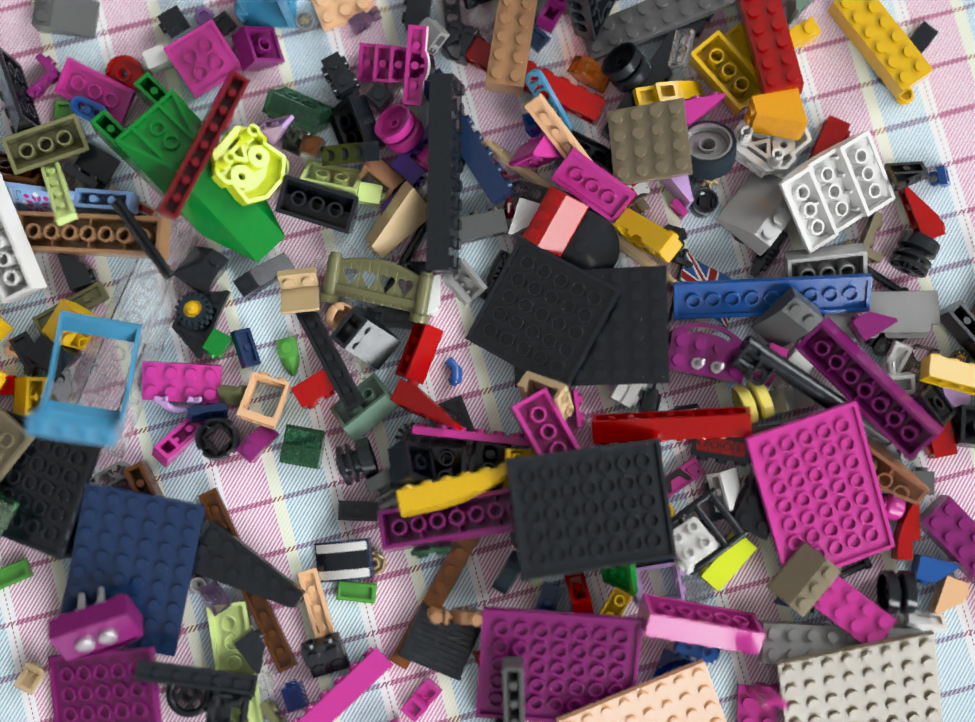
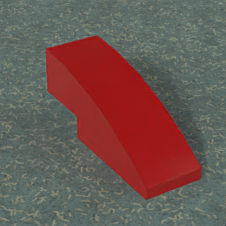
[891,502,920,560]

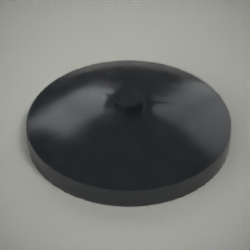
[548,210,620,270]

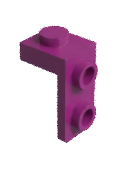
[26,53,61,99]

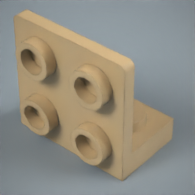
[277,267,320,314]

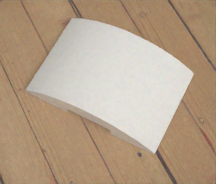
[779,130,896,254]

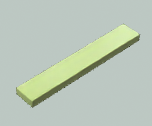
[40,160,78,226]

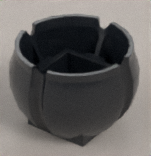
[195,416,240,461]

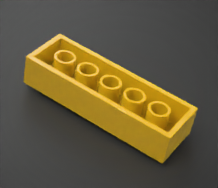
[828,0,934,98]

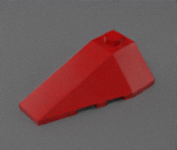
[390,379,463,432]

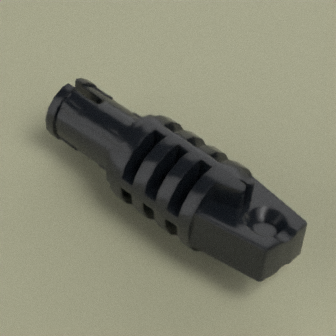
[750,230,789,277]
[480,250,511,300]

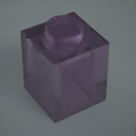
[199,580,232,616]

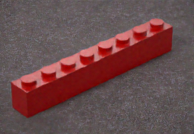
[466,35,607,125]
[591,406,752,445]

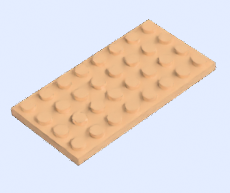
[556,659,726,722]

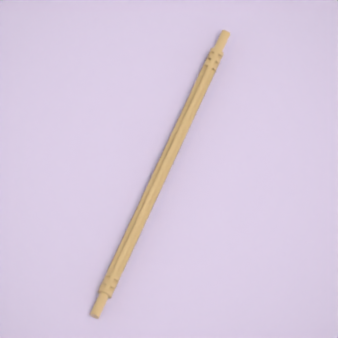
[475,130,678,287]

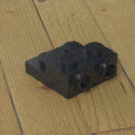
[301,631,351,679]

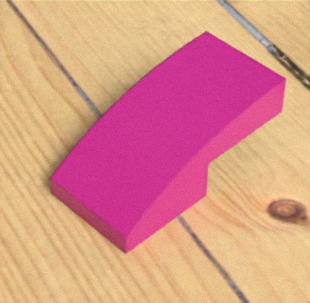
[400,677,442,722]

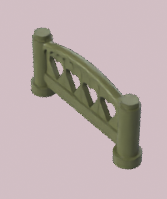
[319,251,434,324]

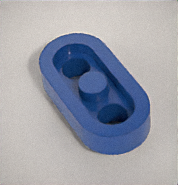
[70,96,108,121]

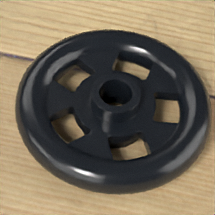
[166,685,213,717]

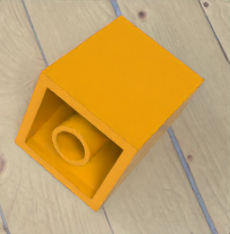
[744,87,808,141]

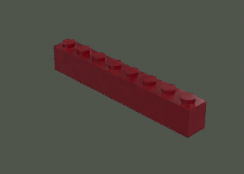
[155,70,250,221]

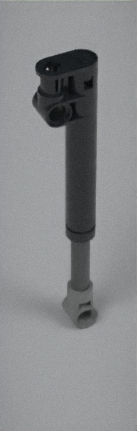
[727,335,918,463]

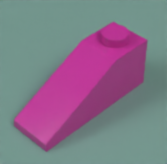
[152,417,205,468]

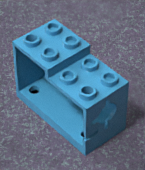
[234,0,297,28]

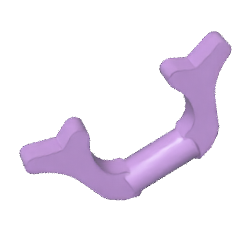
[153,396,202,413]

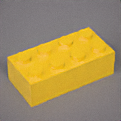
[686,29,761,117]

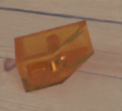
[567,55,610,94]

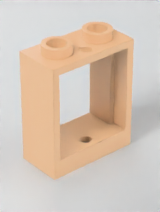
[236,371,291,430]

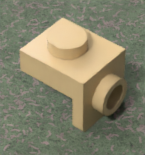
[14,661,45,695]

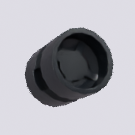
[689,188,719,218]

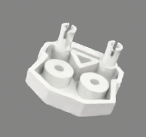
[733,120,812,179]

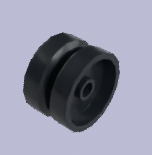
[601,42,651,93]
[876,570,918,614]

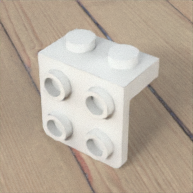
[673,517,718,575]

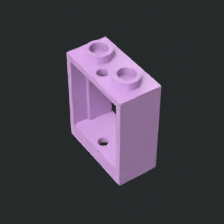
[634,560,687,608]

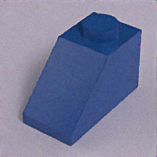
[911,554,959,585]

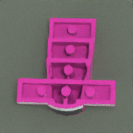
[357,25,435,106]

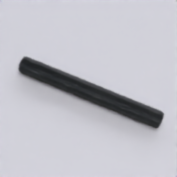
[112,199,174,279]

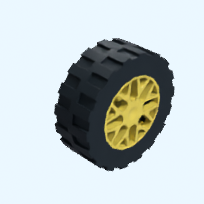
[492,550,520,595]

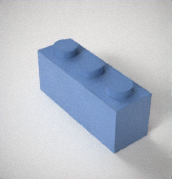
[73,188,140,215]

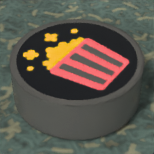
[949,349,971,363]

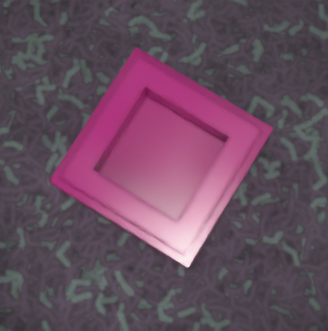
[669,198,689,219]

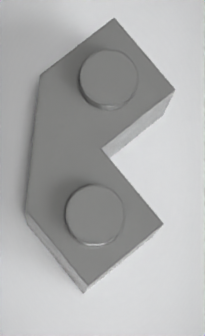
[768,384,819,413]

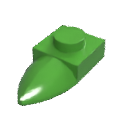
[276,337,300,376]

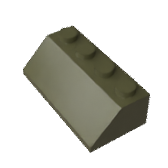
[0,113,90,175]

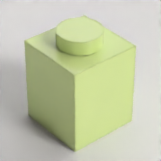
[358,182,387,208]

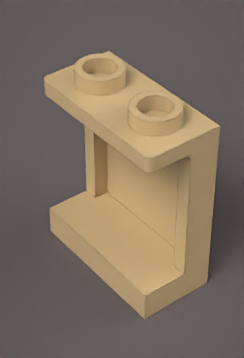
[517,371,574,421]

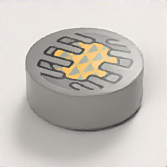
[295,11,315,32]

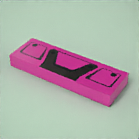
[665,457,706,498]

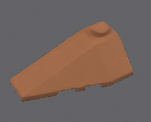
[867,435,930,505]

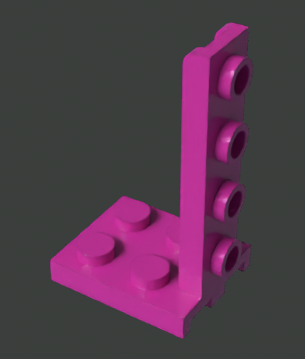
[736,682,787,722]

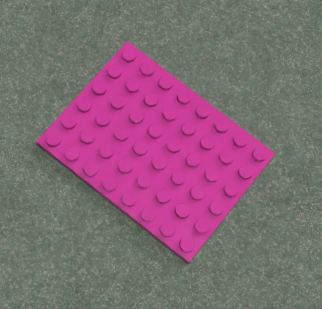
[744,400,895,568]

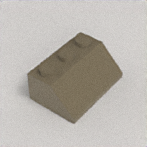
[766,541,841,617]

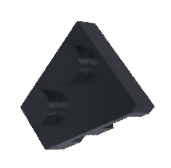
[884,161,928,192]

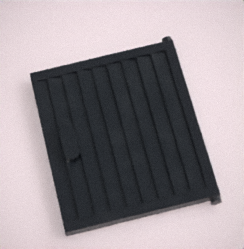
[397,603,482,681]

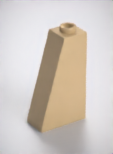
[365,181,427,259]

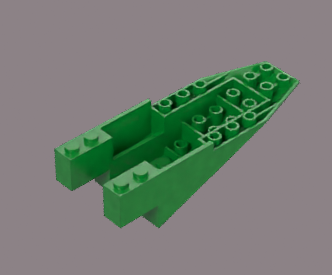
[90,71,285,263]

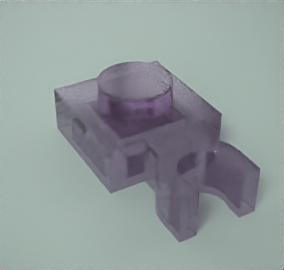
[348,6,382,36]

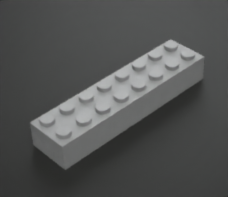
[757,620,921,664]

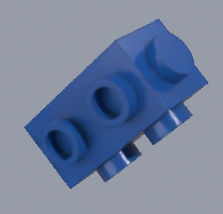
[673,640,720,666]

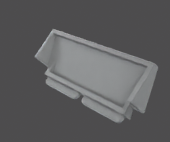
[822,290,940,339]

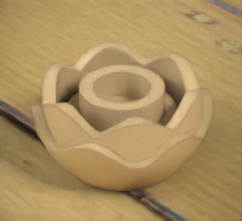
[372,551,386,576]

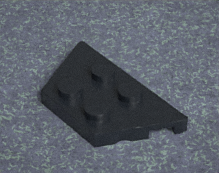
[172,290,231,359]

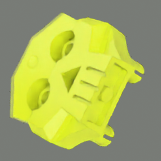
[210,124,286,206]

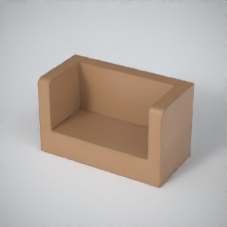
[358,159,405,201]

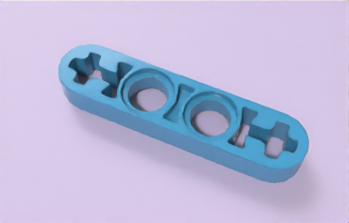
[525,69,572,132]

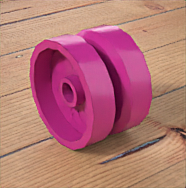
[374,104,424,154]

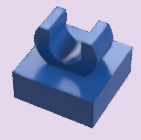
[928,165,951,187]

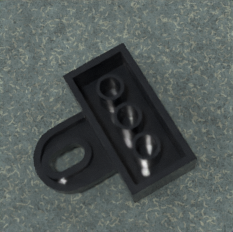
[731,468,770,541]

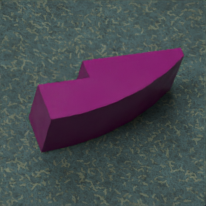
[536,0,568,34]

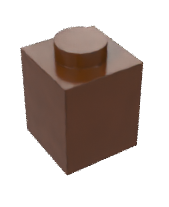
[299,132,326,160]

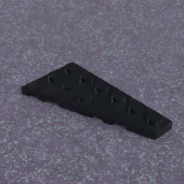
[193,520,306,609]

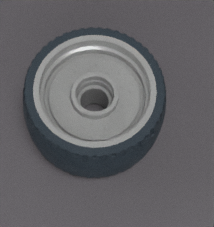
[688,120,737,180]

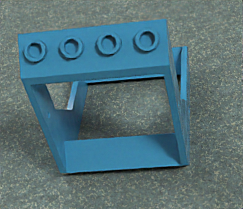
[27,311,142,447]

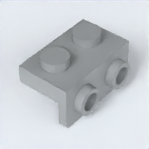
[441,258,488,306]

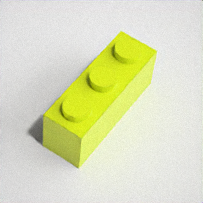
[698,532,757,592]

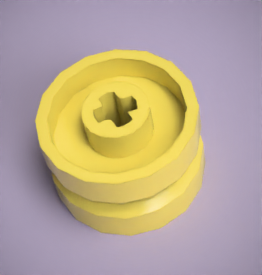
[731,380,774,425]

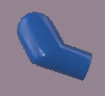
[444,357,462,386]

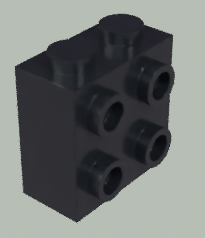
[320,51,361,100]

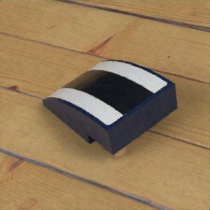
[315,537,375,582]

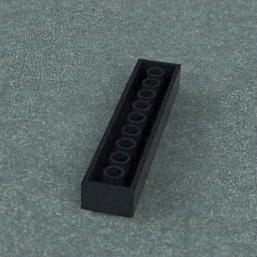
[426,73,465,274]

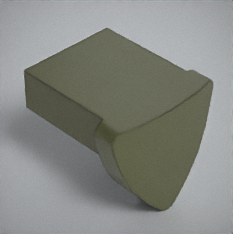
[218,384,247,407]

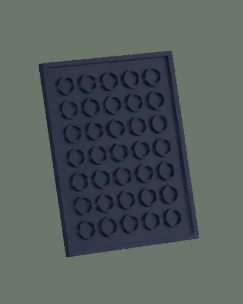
[61,482,206,657]

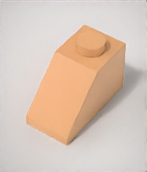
[928,576,970,614]

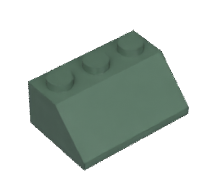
[330,373,399,441]

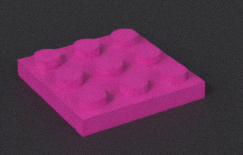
[163,19,242,99]

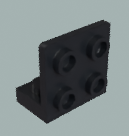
[62,143,121,190]

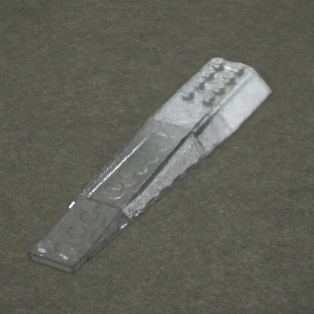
[68,212,199,458]

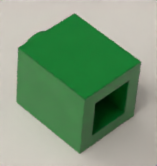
[202,328,233,360]

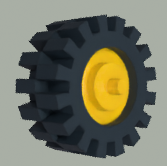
[175,292,213,330]

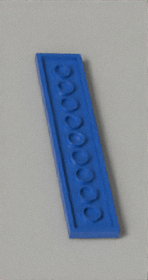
[673,273,872,320]

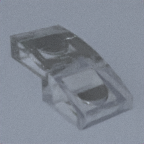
[337,346,366,380]

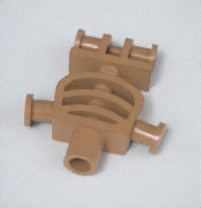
[426,606,483,626]

